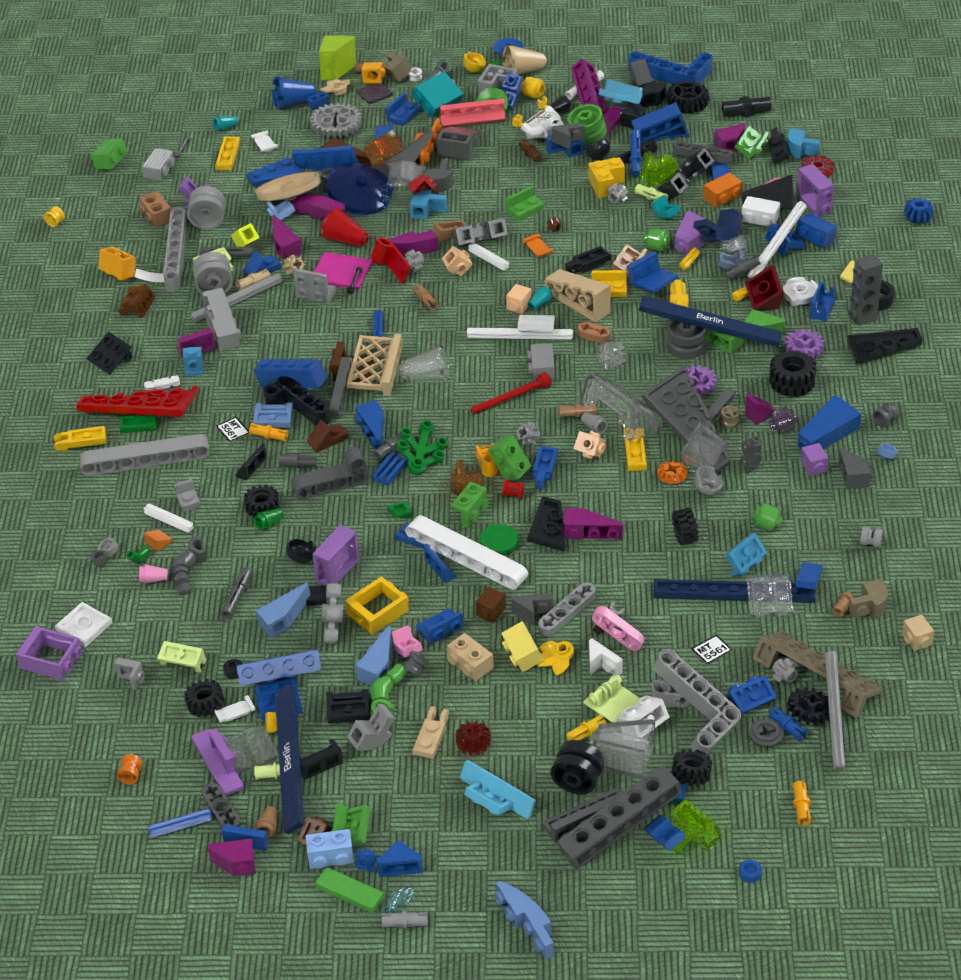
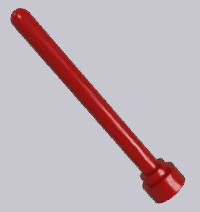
[470,373,551,414]

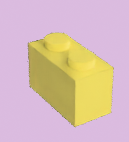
[501,621,544,672]

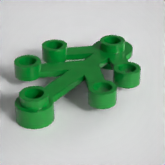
[396,420,448,475]

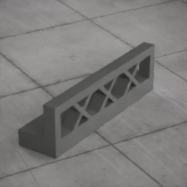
[542,787,627,843]

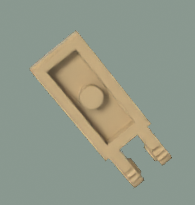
[413,706,449,759]

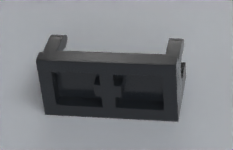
[300,739,343,780]

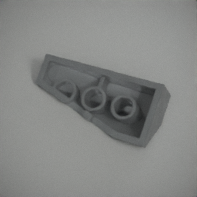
[372,130,434,183]

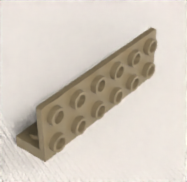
[752,631,883,718]

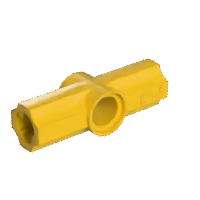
[670,280,688,307]

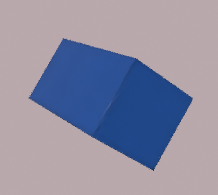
[307,91,330,110]

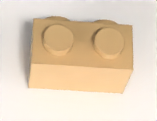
[447,633,494,681]

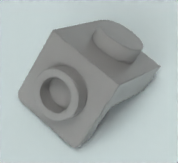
[115,657,145,690]

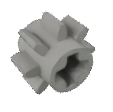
[607,183,628,205]
[404,249,424,272]
[517,422,540,446]
[772,657,798,684]

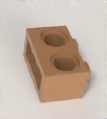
[138,191,171,227]

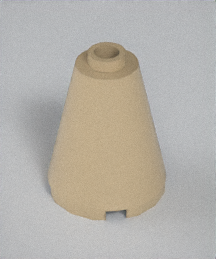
[502,45,547,75]

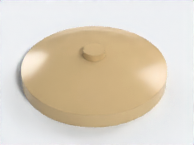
[255,172,321,201]

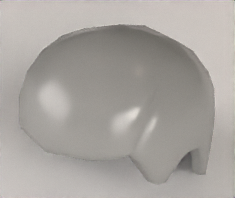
[694,466,723,495]

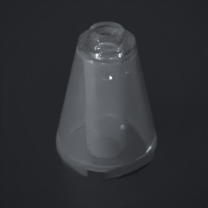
[398,345,450,382]

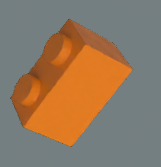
[703,172,742,208]

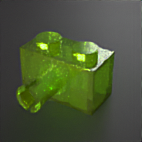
[641,151,678,187]
[670,799,722,854]

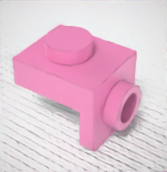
[391,625,423,657]

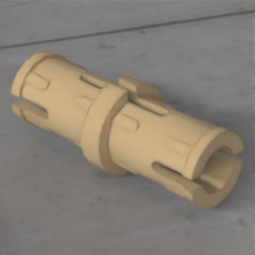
[235,269,270,291]

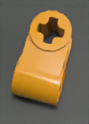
[475,443,499,477]

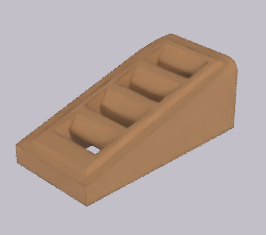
[432,220,467,242]

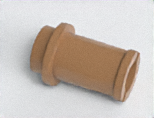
[832,592,855,617]

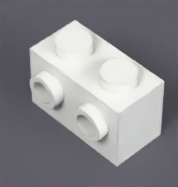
[742,196,780,227]
[616,696,669,739]

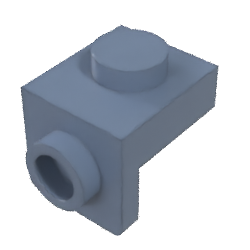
[717,249,745,270]

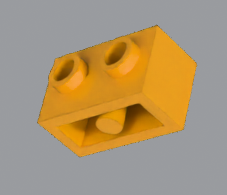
[98,246,136,280]

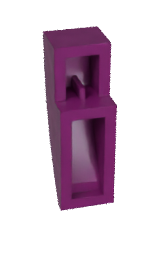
[291,194,346,219]
[389,230,438,257]

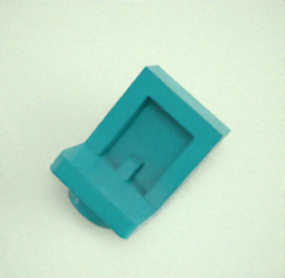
[652,195,681,219]

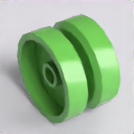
[567,104,607,145]

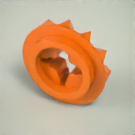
[657,460,688,484]

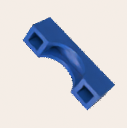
[253,358,328,388]

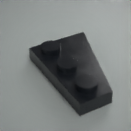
[742,174,793,209]
[527,496,566,551]

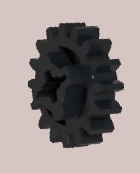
[787,687,830,726]

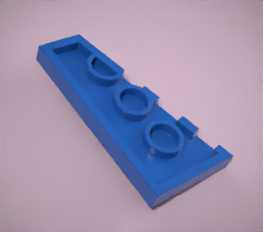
[291,145,362,176]

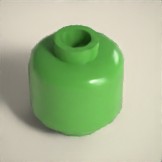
[644,228,670,252]
[752,503,783,531]

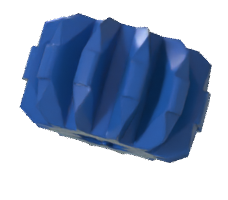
[904,198,934,224]

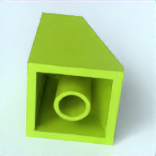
[319,35,356,80]

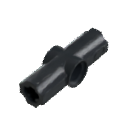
[721,96,771,117]

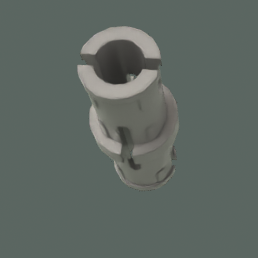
[382,910,428,929]

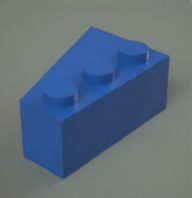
[631,102,690,144]

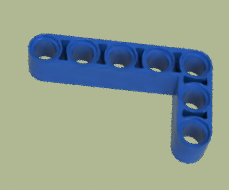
[628,52,713,84]

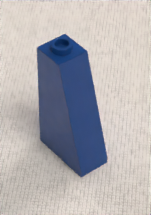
[797,395,862,450]

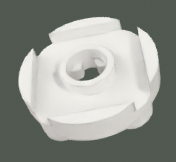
[783,277,818,306]

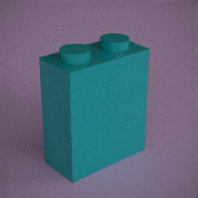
[412,71,464,118]

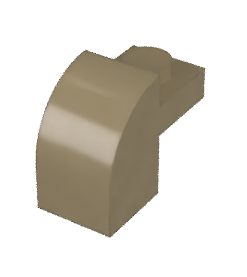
[384,52,412,82]
[849,579,888,619]

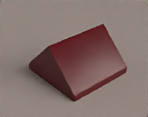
[744,265,784,311]

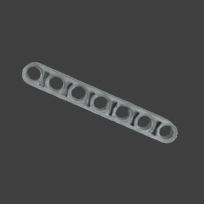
[163,207,187,292]
[79,434,210,476]

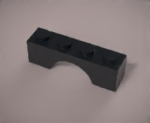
[620,80,666,129]
[658,148,714,201]

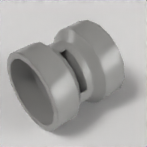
[860,526,883,548]

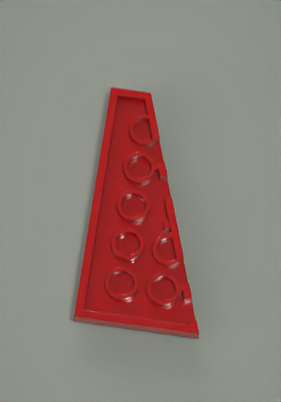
[76,386,198,418]

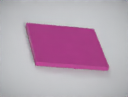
[314,252,373,289]

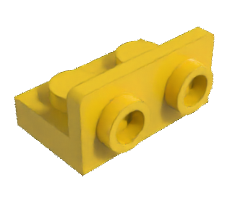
[591,270,627,297]

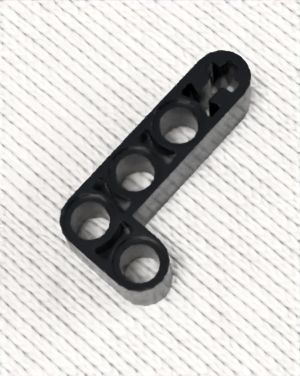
[263,376,329,426]

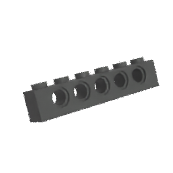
[557,765,682,870]

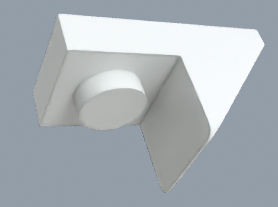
[589,638,623,676]

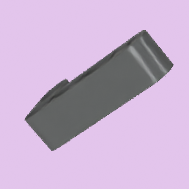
[291,447,367,500]

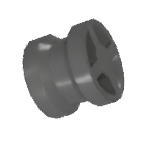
[403,651,429,676]

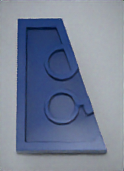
[246,157,303,187]

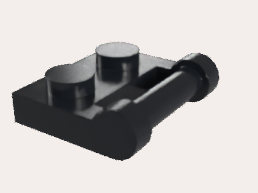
[326,689,370,723]

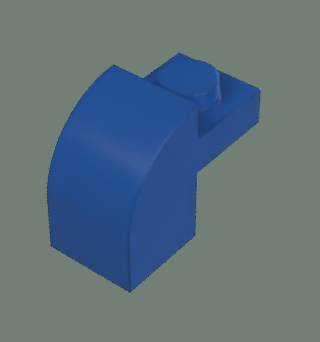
[546,136,584,158]

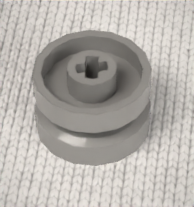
[187,186,225,230]
[192,252,233,294]

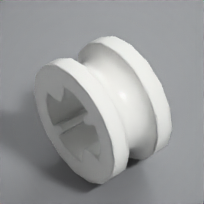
[408,67,422,82]

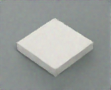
[518,315,555,332]
[55,602,113,647]

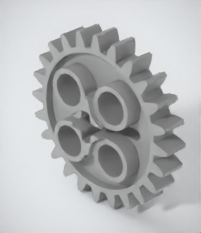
[310,102,362,138]

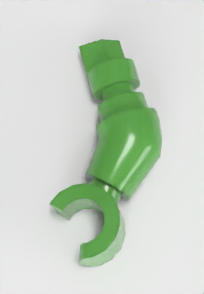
[369,663,407,718]

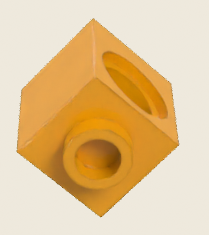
[361,62,386,84]

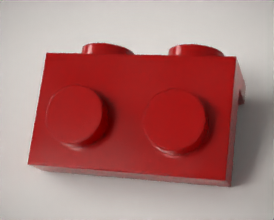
[408,174,439,195]

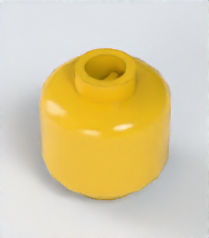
[521,77,545,99]

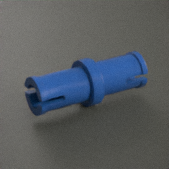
[769,707,808,742]

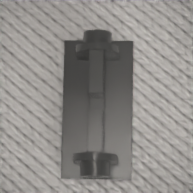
[741,433,762,474]

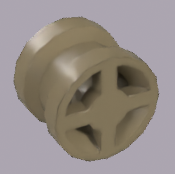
[720,405,739,429]

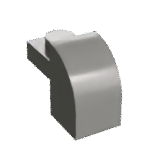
[347,704,395,751]

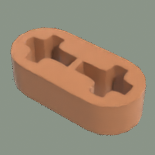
[578,322,610,344]

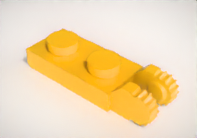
[54,426,107,451]

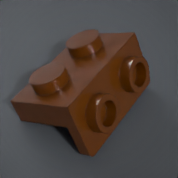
[118,284,155,318]

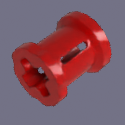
[502,479,525,499]

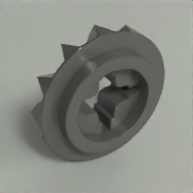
[749,719,784,748]

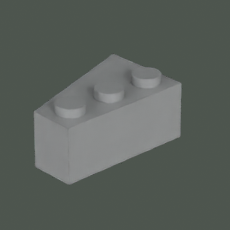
[202,287,242,351]

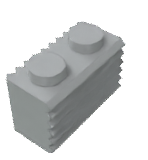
[141,148,175,181]
[527,343,555,380]

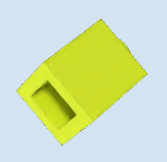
[231,223,260,247]

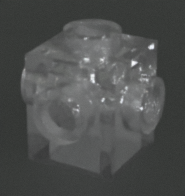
[597,339,627,370]

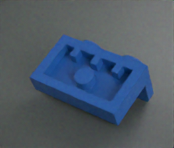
[385,93,420,127]
[765,223,805,256]
[416,608,464,645]
[725,675,777,714]

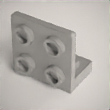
[293,268,336,304]

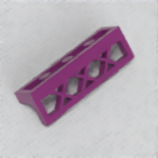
[571,59,608,114]

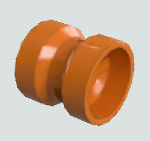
[117,754,143,784]

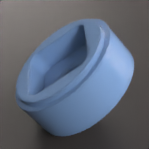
[877,443,897,459]

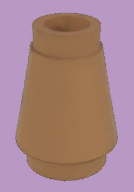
[255,806,278,838]

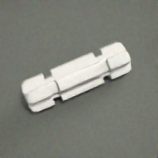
[144,375,180,390]

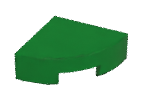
[387,501,413,519]

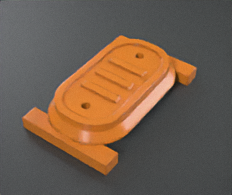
[522,234,554,258]

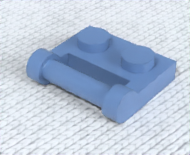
[253,403,293,428]

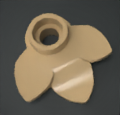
[320,79,350,95]

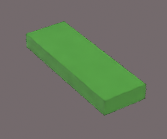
[315,867,384,913]

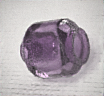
[768,407,798,434]

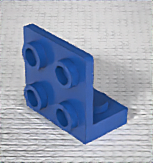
[627,251,678,293]

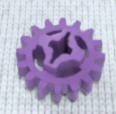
[784,329,824,359]
[687,365,717,397]

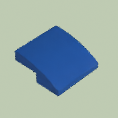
[254,677,303,721]

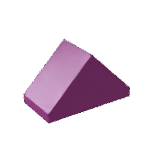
[745,392,779,425]

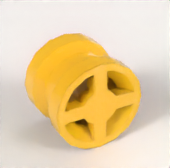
[43,206,65,227]

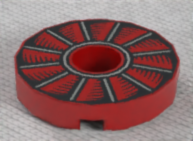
[801,155,834,177]

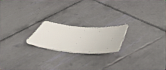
[135,269,164,282]

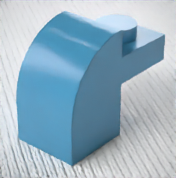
[787,129,820,159]
[410,190,448,219]

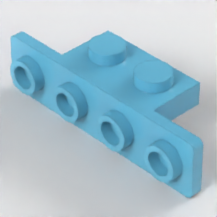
[599,79,643,104]
[460,760,535,819]

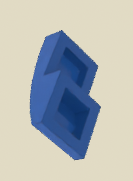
[644,815,686,851]

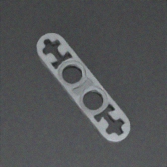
[539,582,596,636]

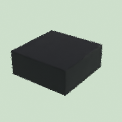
[306,585,327,606]

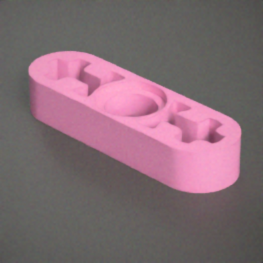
[592,606,645,651]

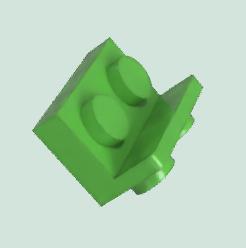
[735,126,769,159]
[506,186,545,221]

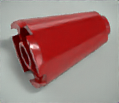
[320,207,369,247]

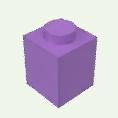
[801,443,828,476]

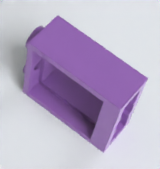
[796,164,834,217]
[313,525,359,586]
[16,626,82,680]

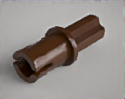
[519,139,541,161]

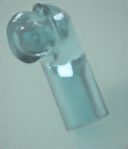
[384,887,414,913]

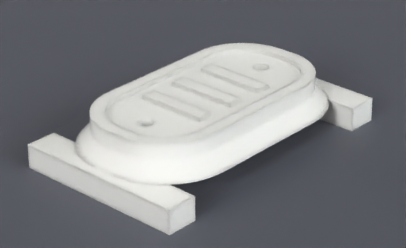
[251,131,278,152]
[214,695,255,723]

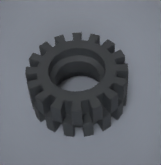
[244,484,280,518]
[672,507,699,545]
[184,679,225,717]
[672,749,712,786]

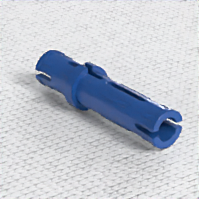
[629,130,642,177]

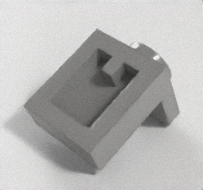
[174,479,201,512]

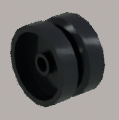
[550,740,605,795]

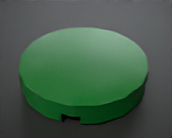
[480,524,519,556]

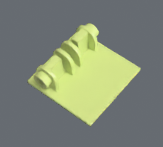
[583,675,640,725]

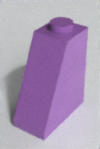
[675,210,706,255]

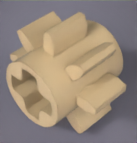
[283,255,305,277]

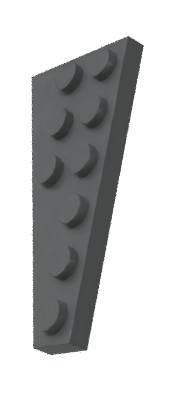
[642,365,730,474]

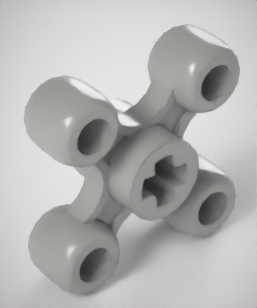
[321,583,343,644]

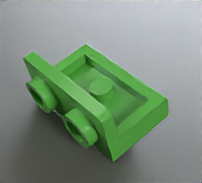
[451,482,489,528]
[332,802,371,848]

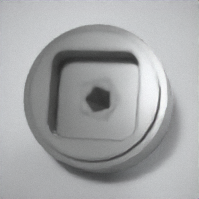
[98,538,118,557]

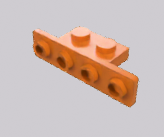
[413,118,442,168]

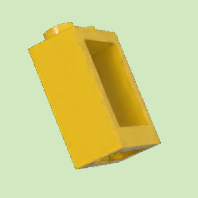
[345,576,409,635]

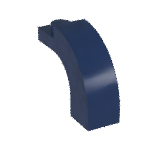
[693,208,743,244]

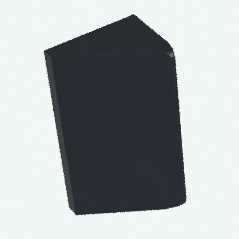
[235,443,267,481]

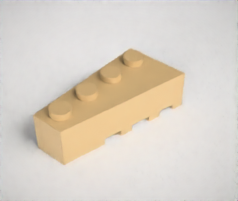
[545,269,610,322]

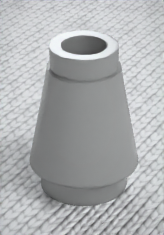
[581,412,608,434]

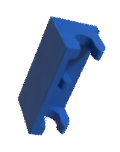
[810,282,836,321]

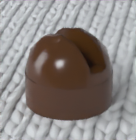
[547,217,562,231]

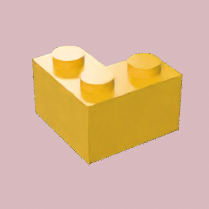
[588,157,625,198]

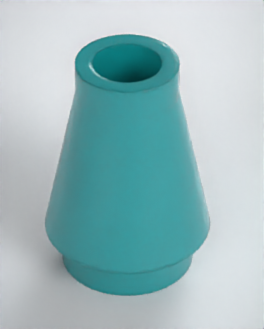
[213,116,238,131]
[528,286,553,310]

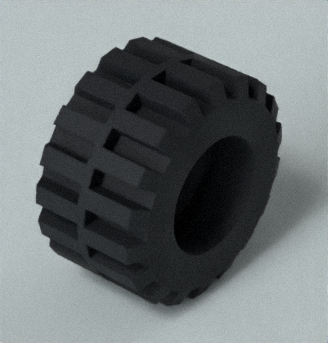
[769,350,816,397]

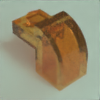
[450,460,483,496]

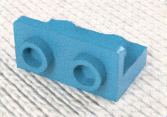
[725,533,767,576]

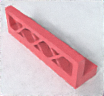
[440,99,505,128]

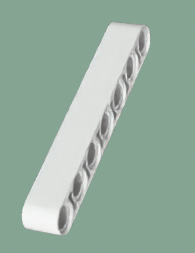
[405,515,528,590]

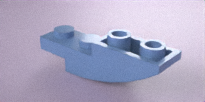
[494,881,554,960]

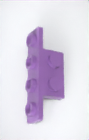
[191,728,244,796]

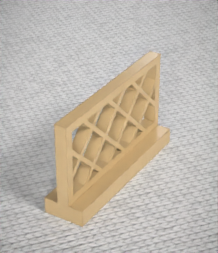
[347,334,402,396]

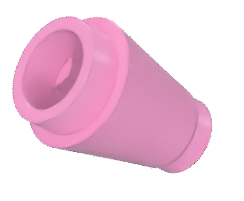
[139,564,168,584]

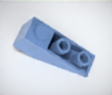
[256,583,310,638]
[356,626,392,685]

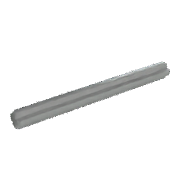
[191,273,282,322]
[825,651,845,769]

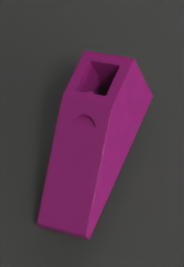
[272,215,302,260]
[564,508,623,539]

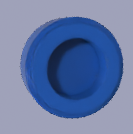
[739,860,762,883]

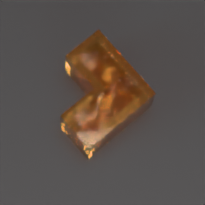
[363,129,403,166]

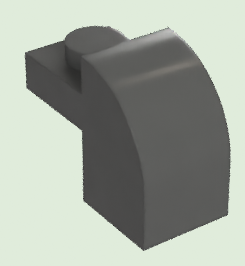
[425,160,453,192]

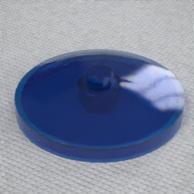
[326,163,393,215]

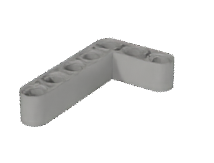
[653,649,741,756]

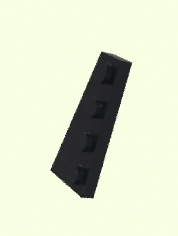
[847,328,922,364]

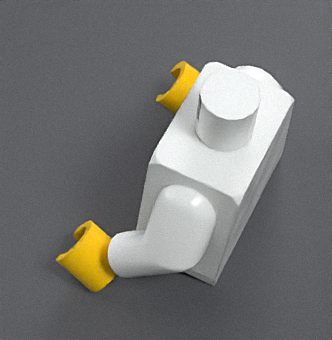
[512,96,563,139]

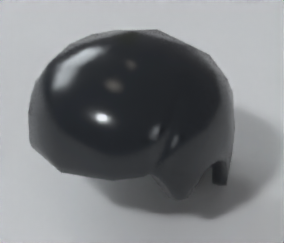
[585,139,611,160]
[286,539,317,564]

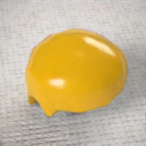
[463,51,486,73]

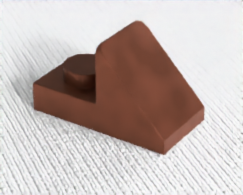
[307,420,349,453]

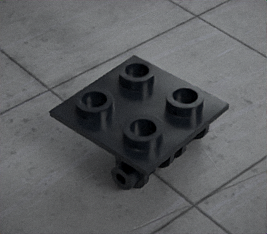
[86,331,133,375]

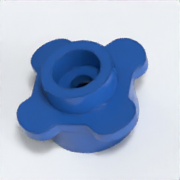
[355,849,377,872]

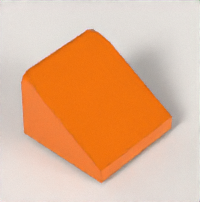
[144,530,173,551]

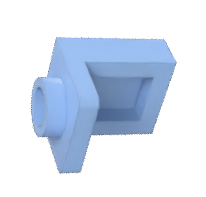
[266,199,296,220]

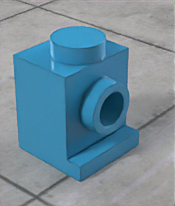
[183,347,203,376]

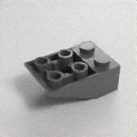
[436,126,482,160]

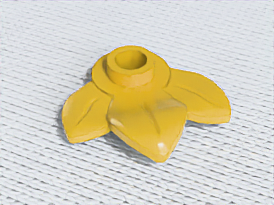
[537,641,574,676]

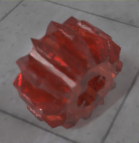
[455,720,491,756]

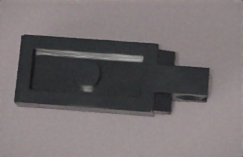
[769,127,790,164]
[565,246,611,274]

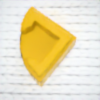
[265,712,277,734]

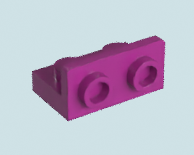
[176,328,216,359]

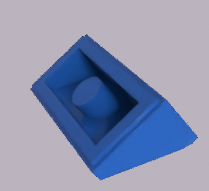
[424,545,457,583]

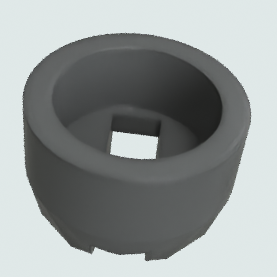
[91,550,108,567]

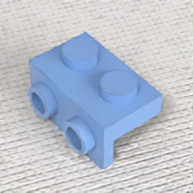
[306,829,354,869]

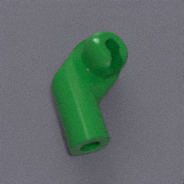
[126,546,150,564]

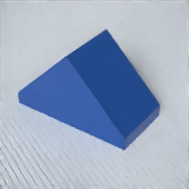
[377,840,423,877]

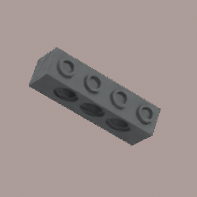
[849,254,883,326]

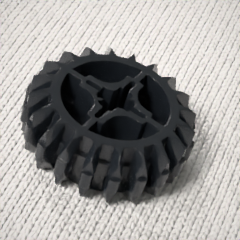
[666,80,709,114]

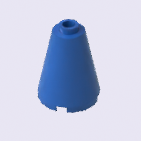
[272,77,317,109]

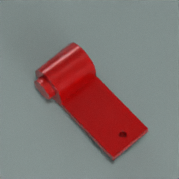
[370,237,411,284]

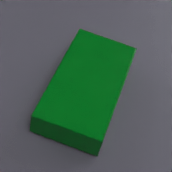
[119,415,157,434]

